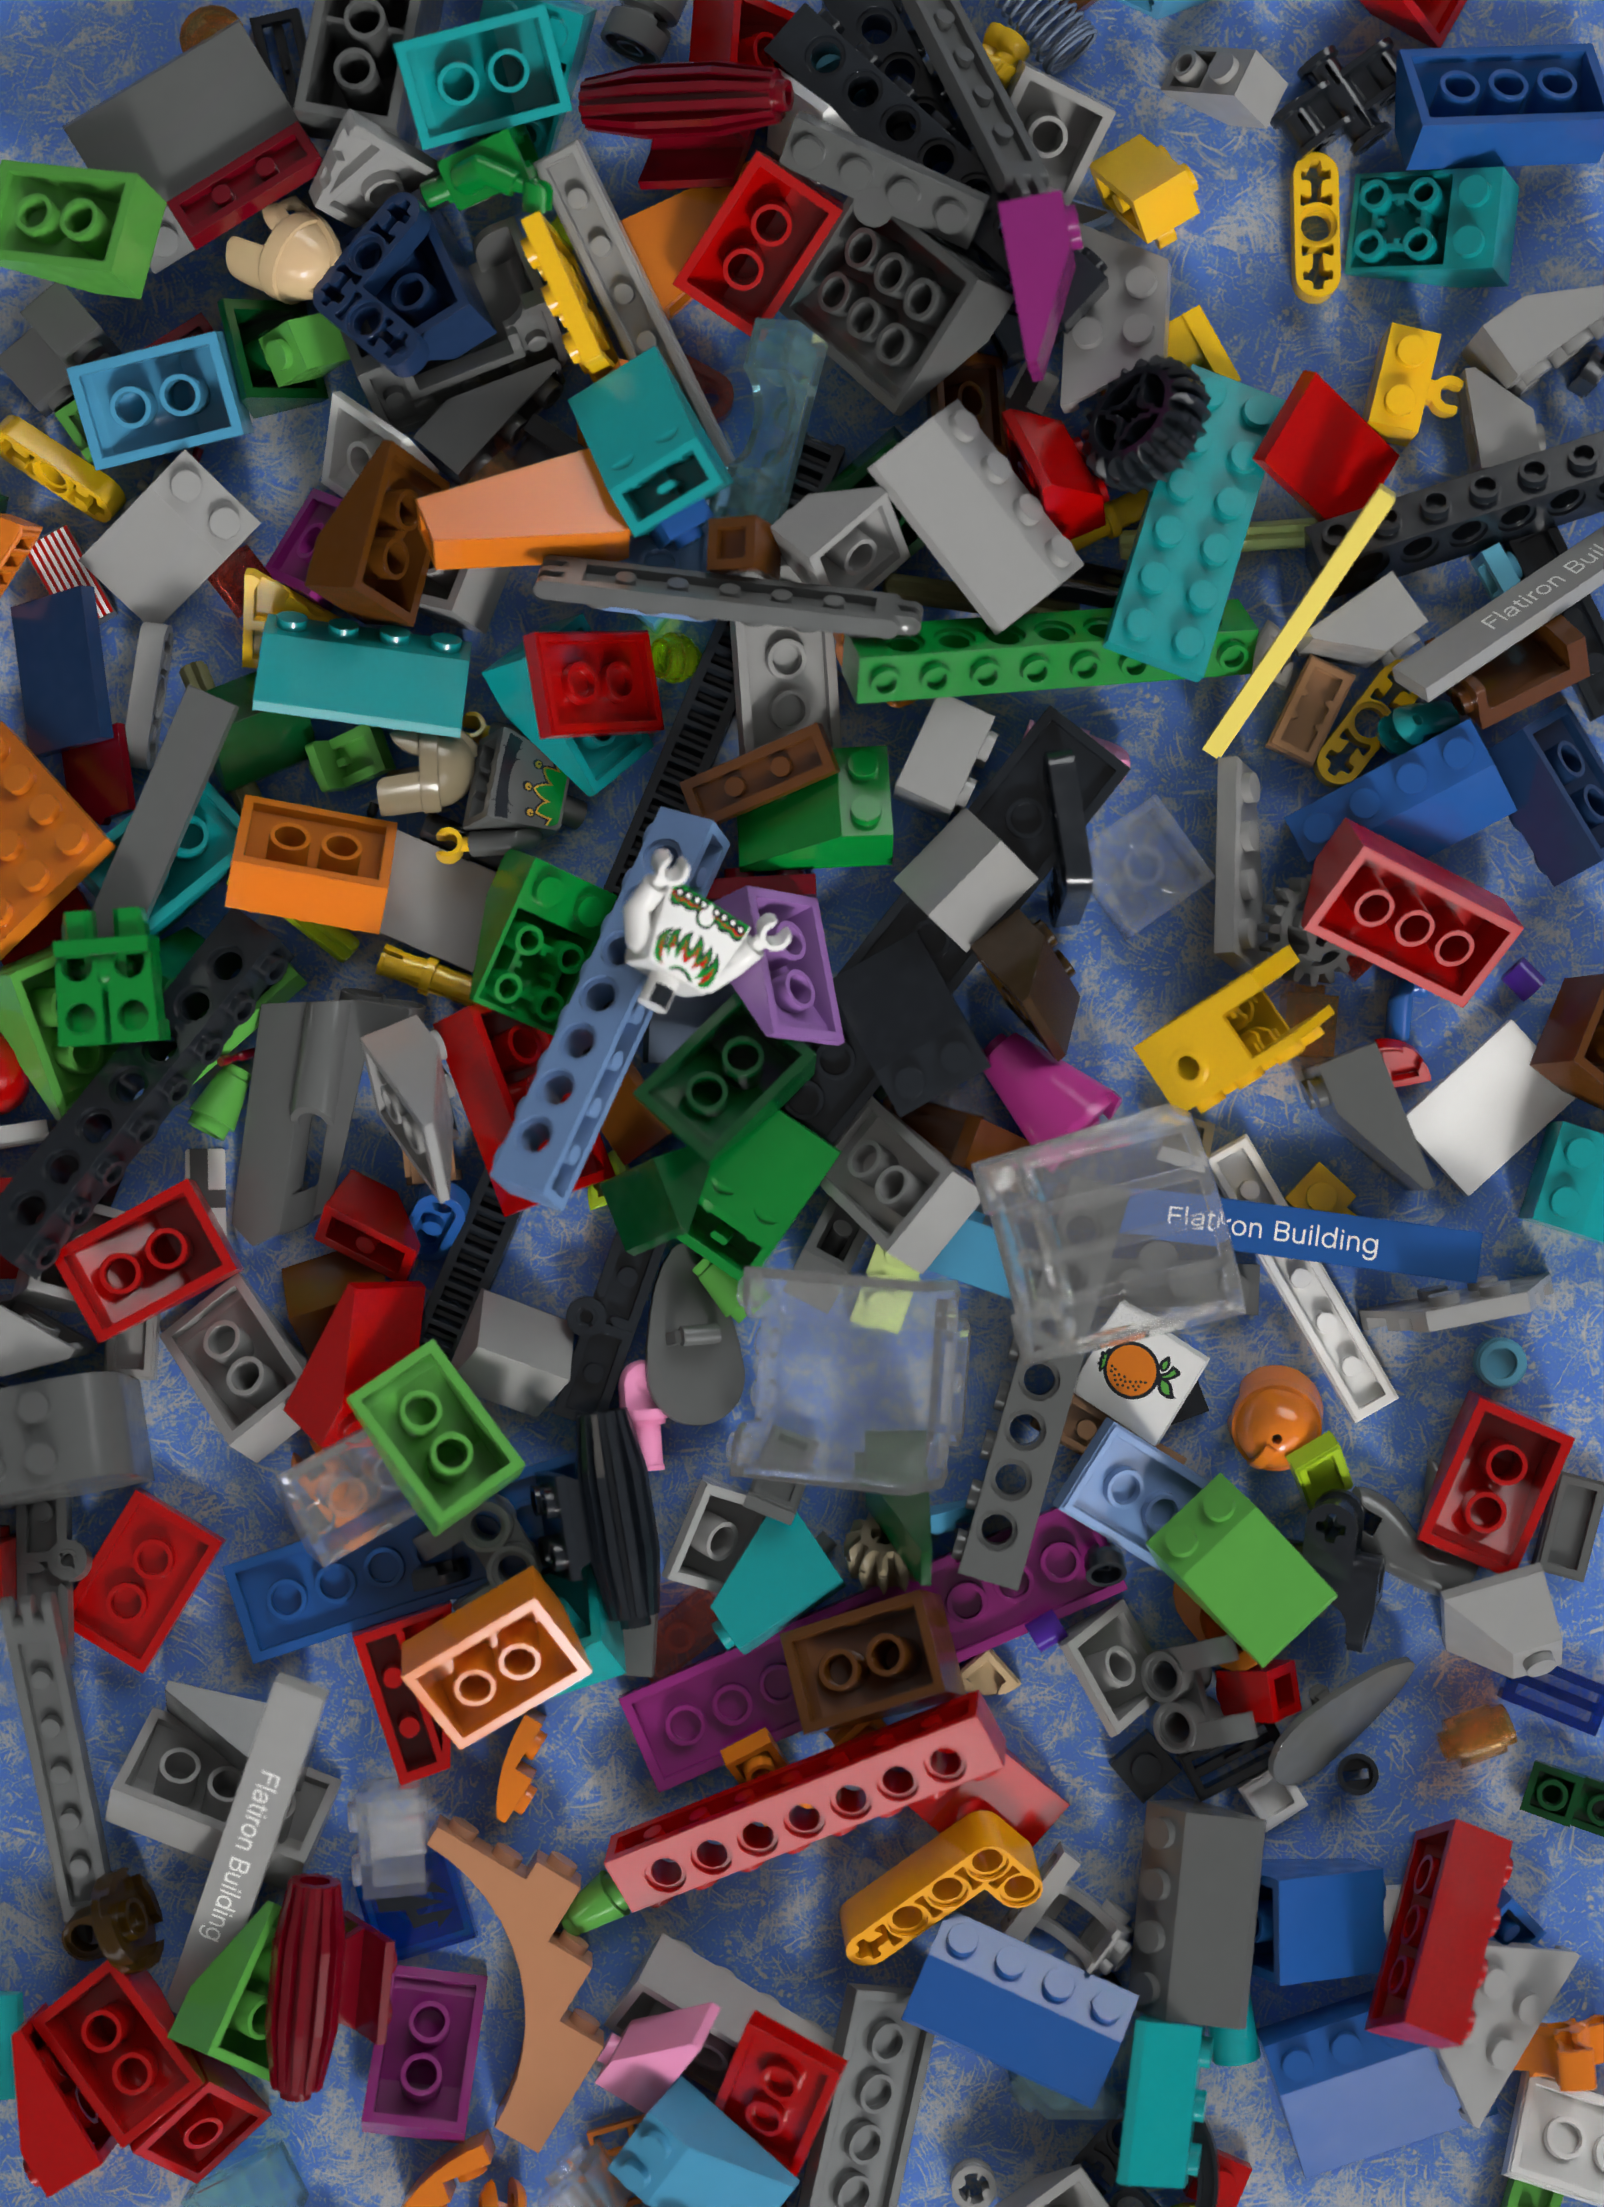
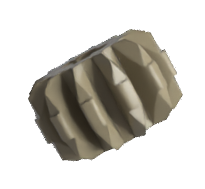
[843,1512,918,1595]

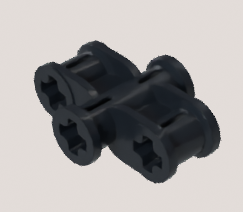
[1270,37,1397,162]

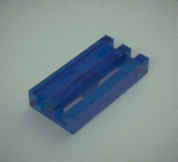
[1497,1666,1604,1737]

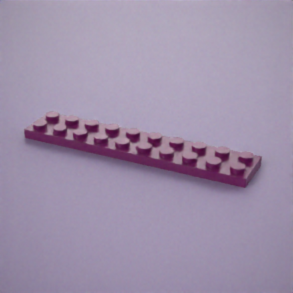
[618,1507,1128,1793]

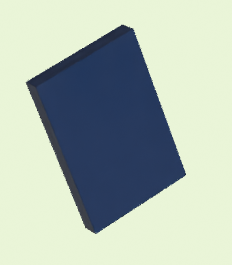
[10,585,114,757]

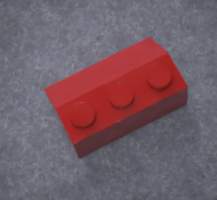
[672,150,843,342]

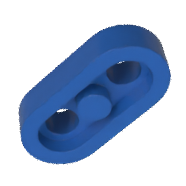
[408,1182,470,1261]

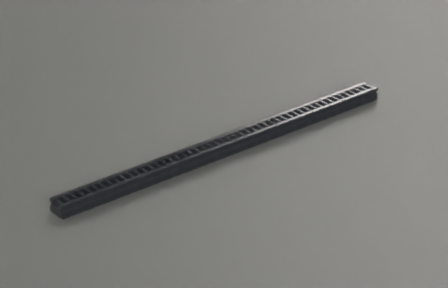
[419,428,846,1362]

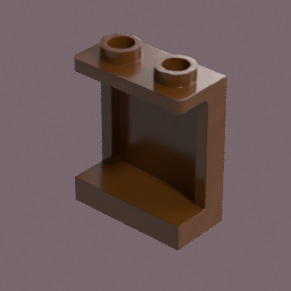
[1424,614,1590,730]

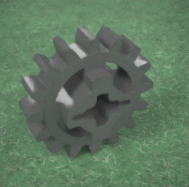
[1257,874,1357,986]

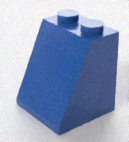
[1251,1858,1387,1986]

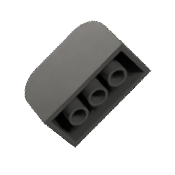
[293,0,444,146]
[0,1371,155,1511]

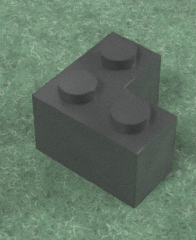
[0,282,122,418]

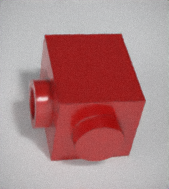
[1215,1659,1302,1723]

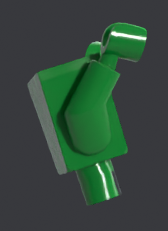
[420,124,553,214]

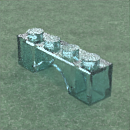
[708,318,829,525]

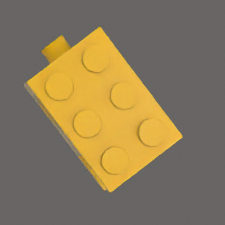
[1133,944,1335,1116]

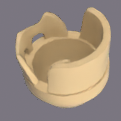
[225,195,342,305]

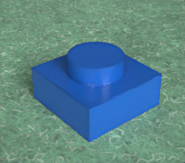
[650,499,714,551]

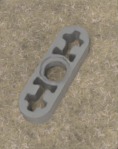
[125,621,173,770]

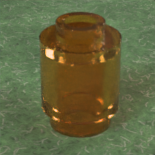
[1436,1703,1518,1769]

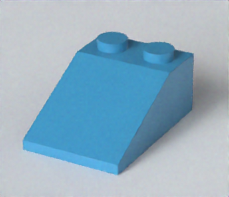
[66,331,255,471]
[607,2075,800,2207]

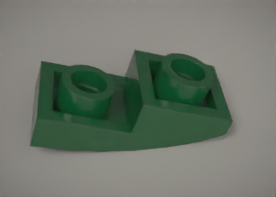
[1520,1760,1604,1837]

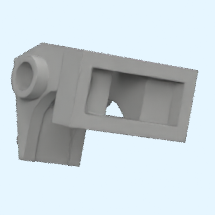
[1000,1841,1134,1975]

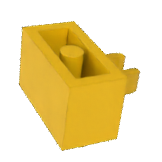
[1089,134,1200,250]
[1362,322,1464,447]

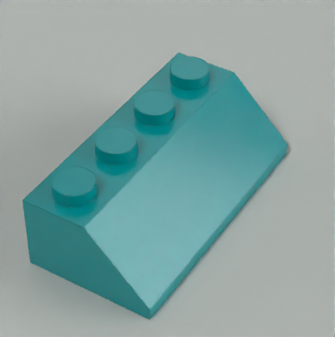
[252,611,472,738]

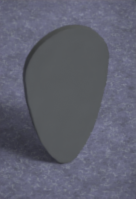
[645,1243,745,1426]
[1268,1657,1415,1785]

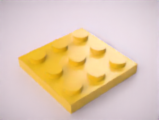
[520,211,619,383]

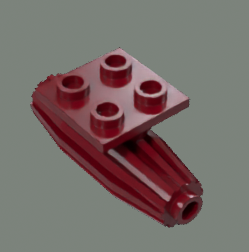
[578,60,794,190]
[265,1873,397,2102]

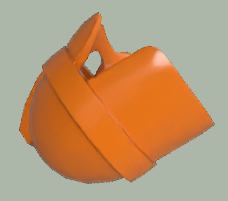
[1227,1365,1323,1471]

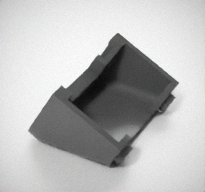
[334,216,568,434]

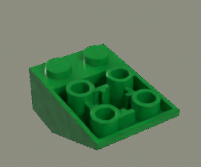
[469,848,617,1036]
[676,1109,842,1288]

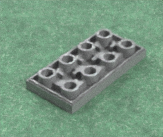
[380,830,496,973]

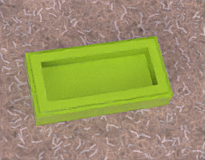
[1285,1430,1354,1511]

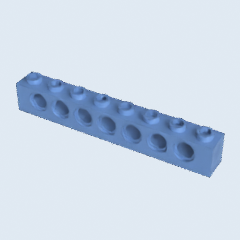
[489,806,731,1212]

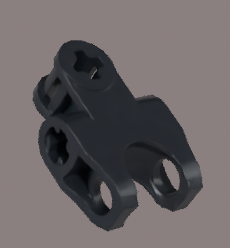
[1286,1489,1386,1653]

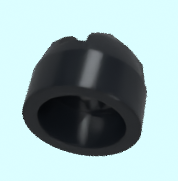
[1084,1542,1127,1587]
[1335,1753,1379,1796]

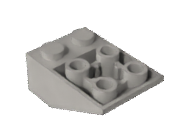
[1461,285,1604,397]

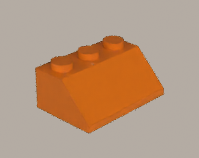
[225,794,398,934]
[401,1565,593,1750]

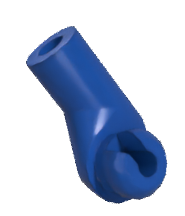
[1384,976,1430,1041]

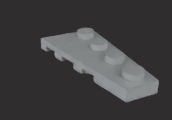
[1214,756,1267,975]

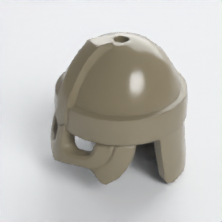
[376,729,478,817]

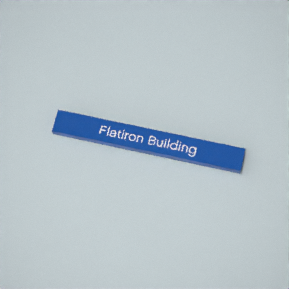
[1066,1181,1483,1284]

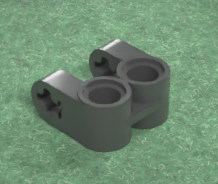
[412,1494,543,1611]
[1141,1635,1259,1754]

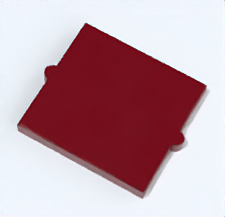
[62,722,136,826]

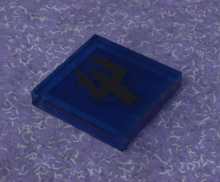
[350,1843,478,1962]

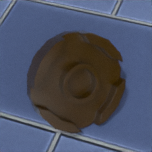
[61,1867,164,1974]

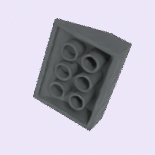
[62,19,323,274]
[779,196,1015,417]

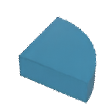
[930,1499,974,1535]

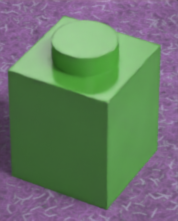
[258,313,351,388]

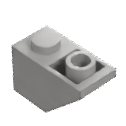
[1160,45,1288,129]

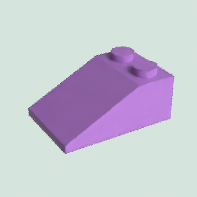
[712,885,845,1046]

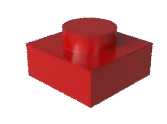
[1182,2149,1253,2207]

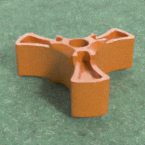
[1513,2014,1604,2092]

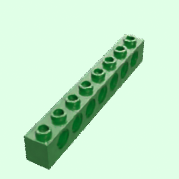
[842,599,1259,704]

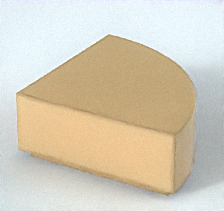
[960,1649,1022,1695]

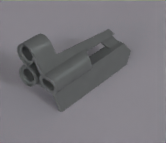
[231,988,426,1246]

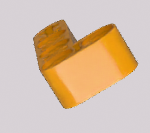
[839,1810,1043,1966]

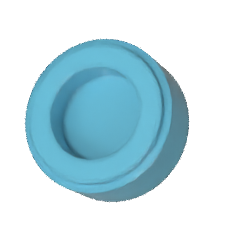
[1473,1337,1527,1389]

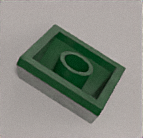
[217,298,329,419]
[204,671,316,794]
[600,1146,711,1256]

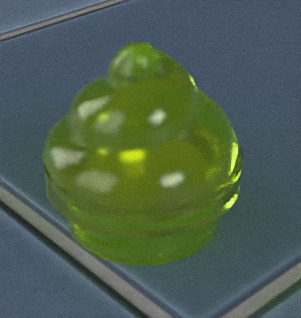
[651,632,702,683]

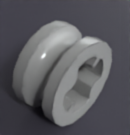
[950,2157,997,2207]

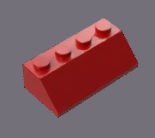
[1301,817,1524,1008]
[433,1003,616,1217]
[1364,1818,1513,2049]

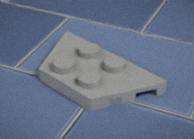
[308,109,440,229]
[1060,223,1172,413]
[1358,1272,1554,1332]
[1429,1941,1580,2129]

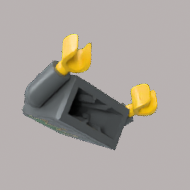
[435,711,587,864]

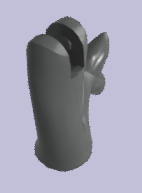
[1333,1459,1479,1597]

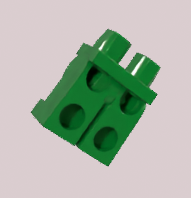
[53,907,171,1047]

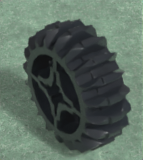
[1081,354,1212,495]

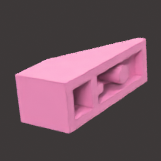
[594,2002,721,2115]

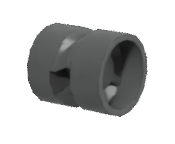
[601,0,688,64]

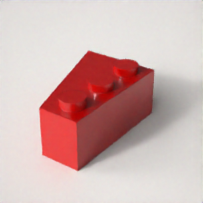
[352,1600,452,1786]

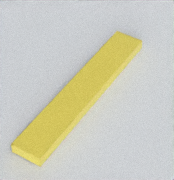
[1202,483,1396,759]

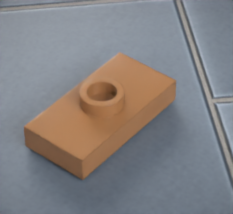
[1264,654,1356,769]

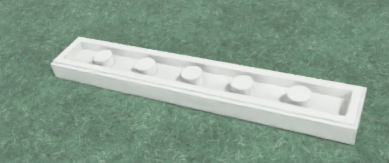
[1206,1134,1399,1423]

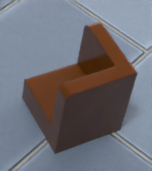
[706,515,781,580]

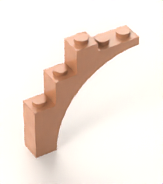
[426,1814,604,2153]

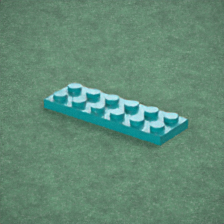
[1102,364,1286,683]

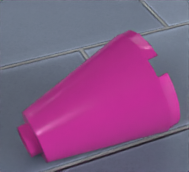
[983,1033,1122,1172]

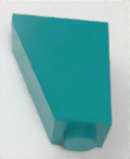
[710,1512,847,1655]

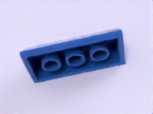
[1394,43,1604,170]
[1284,718,1517,871]
[901,1911,1139,2109]

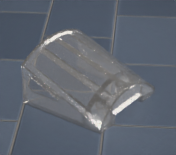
[971,1104,1246,1367]

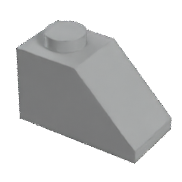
[1456,367,1546,474]

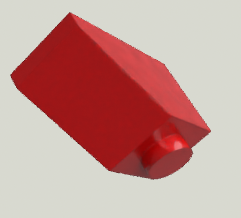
[314,1169,421,1281]

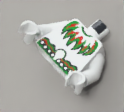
[623,849,791,1014]

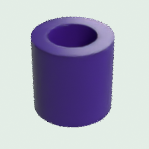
[1501,957,1546,1002]
[1025,1609,1068,1653]

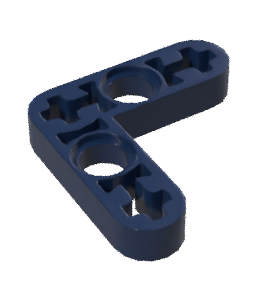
[312,192,432,378]

